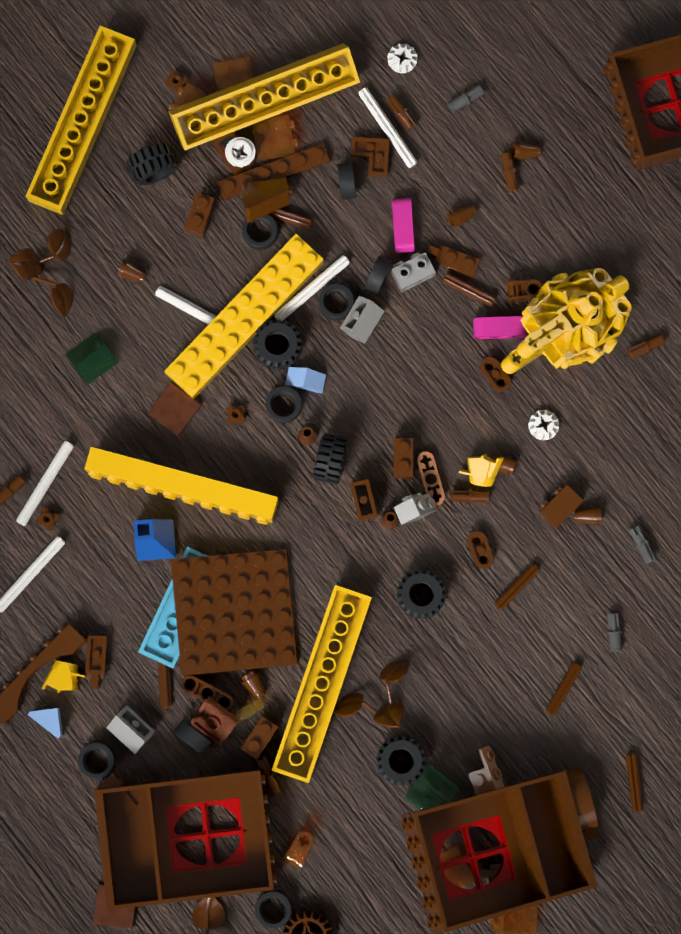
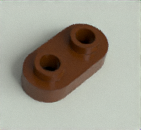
[480,357,511,392]
[467,531,493,569]

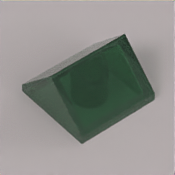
[65,333,118,385]

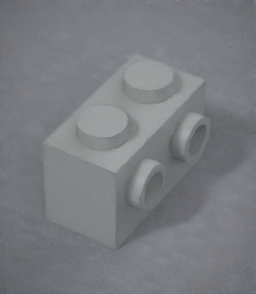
[391,252,436,293]
[340,296,384,343]
[394,492,437,525]
[107,705,155,754]

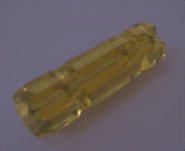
[233,698,265,725]

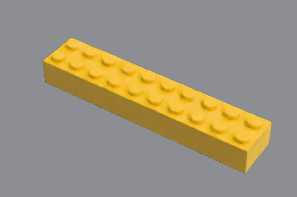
[26,25,137,215]
[169,43,360,150]
[165,234,324,400]
[85,447,279,525]
[272,585,372,783]

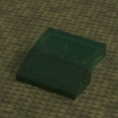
[404,764,460,810]

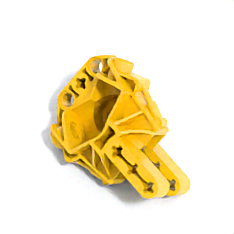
[501,268,632,374]

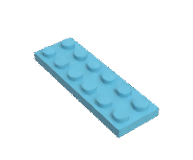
[138,547,206,668]

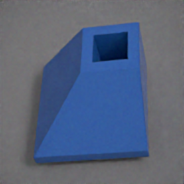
[133,519,176,561]

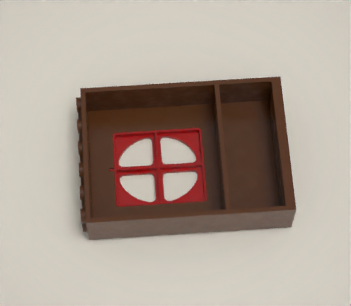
[604,35,681,171]
[94,769,277,910]
[401,771,597,932]

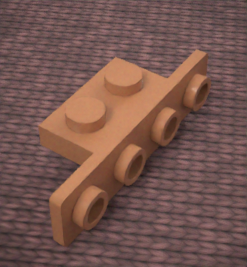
[468,745,504,794]

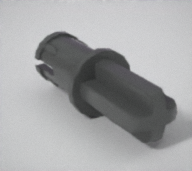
[447,85,484,113]
[629,526,656,564]
[607,613,622,652]

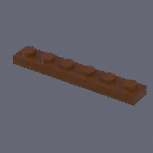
[217,144,330,201]

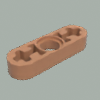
[417,452,445,507]

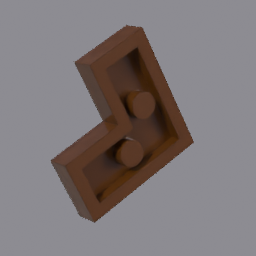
[351,137,390,178]

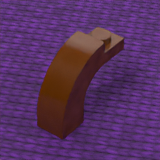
[566,767,598,839]

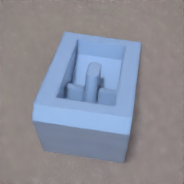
[285,367,326,394]
[28,708,63,739]

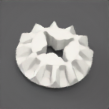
[388,43,417,73]
[225,137,256,168]
[528,410,559,440]

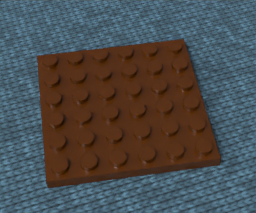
[171,549,297,676]

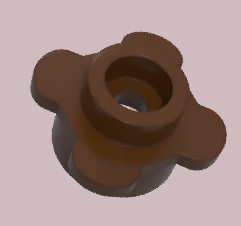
[165,70,187,93]
[226,405,245,425]
[36,508,59,531]

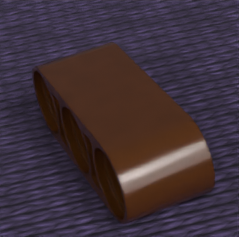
[181,675,234,711]

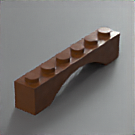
[0,624,87,725]

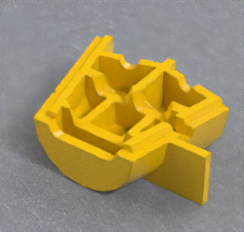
[459,454,504,487]
[41,660,86,693]

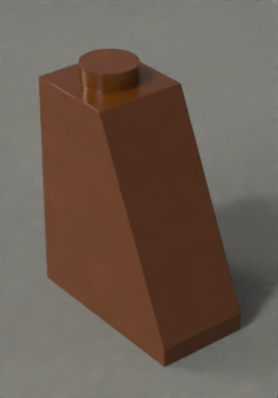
[241,177,292,223]

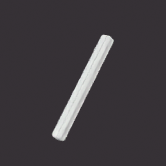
[359,87,417,168]
[274,255,350,322]
[155,286,216,325]
[16,441,74,526]
[0,536,65,613]

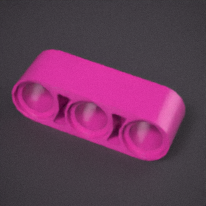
[392,198,414,253]
[473,316,529,339]

